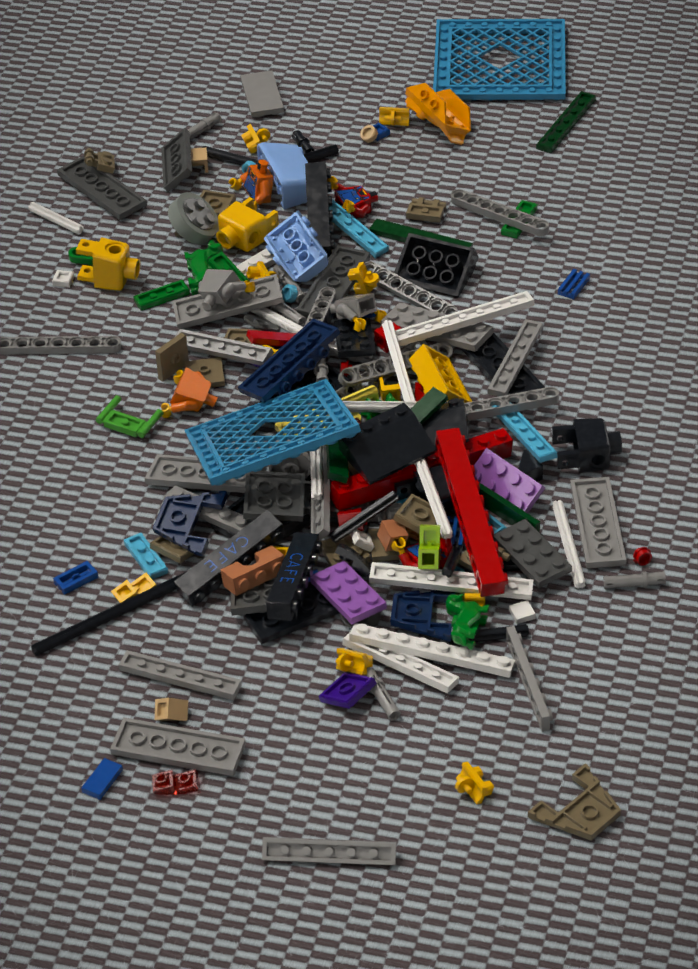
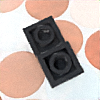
[335,543,371,577]

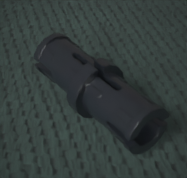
[291,130,315,154]

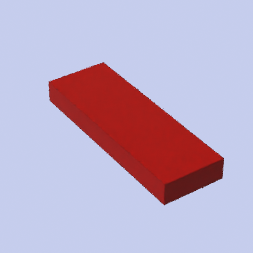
[246,330,297,346]

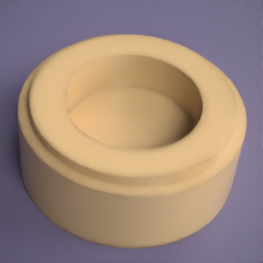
[360,125,378,143]

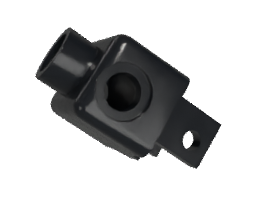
[552,418,622,473]
[394,465,456,517]

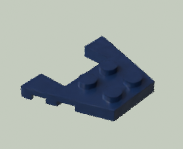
[153,491,228,557]
[390,590,456,642]

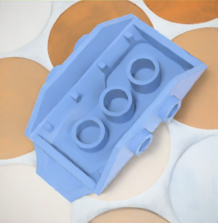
[264,210,328,282]

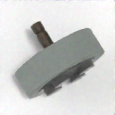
[168,192,219,245]

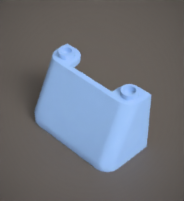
[257,142,308,210]

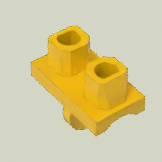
[379,107,410,126]
[241,124,270,155]
[246,261,278,280]
[348,262,380,294]
[336,648,373,675]
[455,761,494,805]

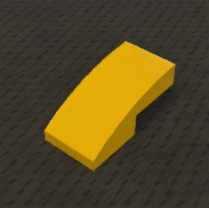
[111,573,157,603]

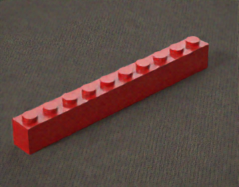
[330,428,513,511]
[435,428,508,597]

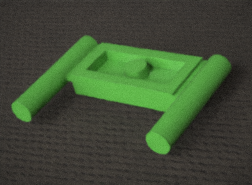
[95,395,163,438]

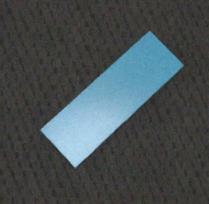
[124,533,168,580]

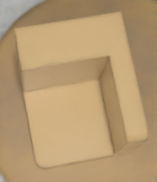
[191,147,209,173]
[154,698,188,721]

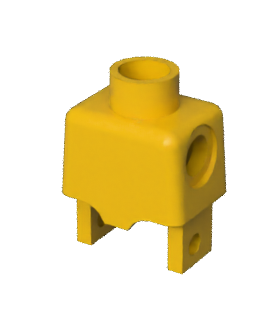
[216,197,279,252]
[76,237,141,291]

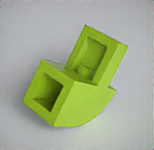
[418,524,441,570]

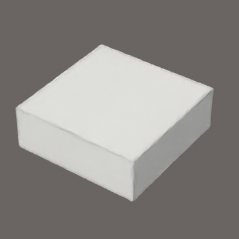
[52,270,75,288]
[350,529,374,552]
[509,600,536,624]

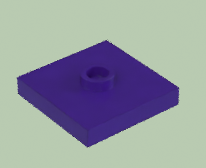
[318,672,377,709]

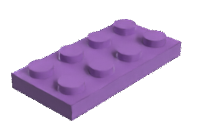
[474,448,545,513]
[310,561,387,625]

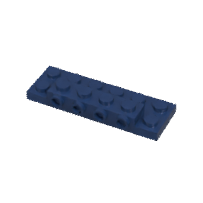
[238,319,341,403]

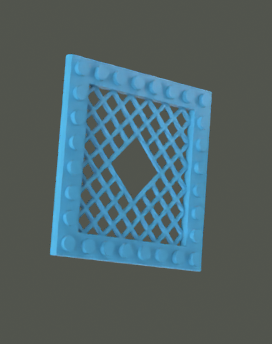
[433,19,566,100]
[184,379,361,486]

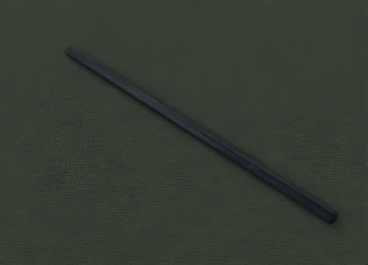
[31,514,311,656]

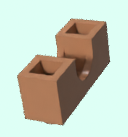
[377,519,442,552]
[220,545,285,596]

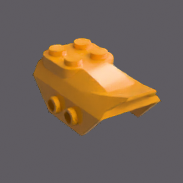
[405,83,471,145]

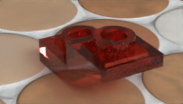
[152,769,199,795]

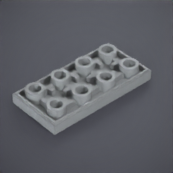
[240,70,284,117]

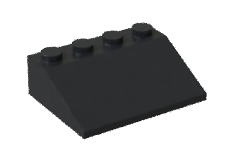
[394,233,479,298]
[422,398,470,449]
[338,403,437,485]

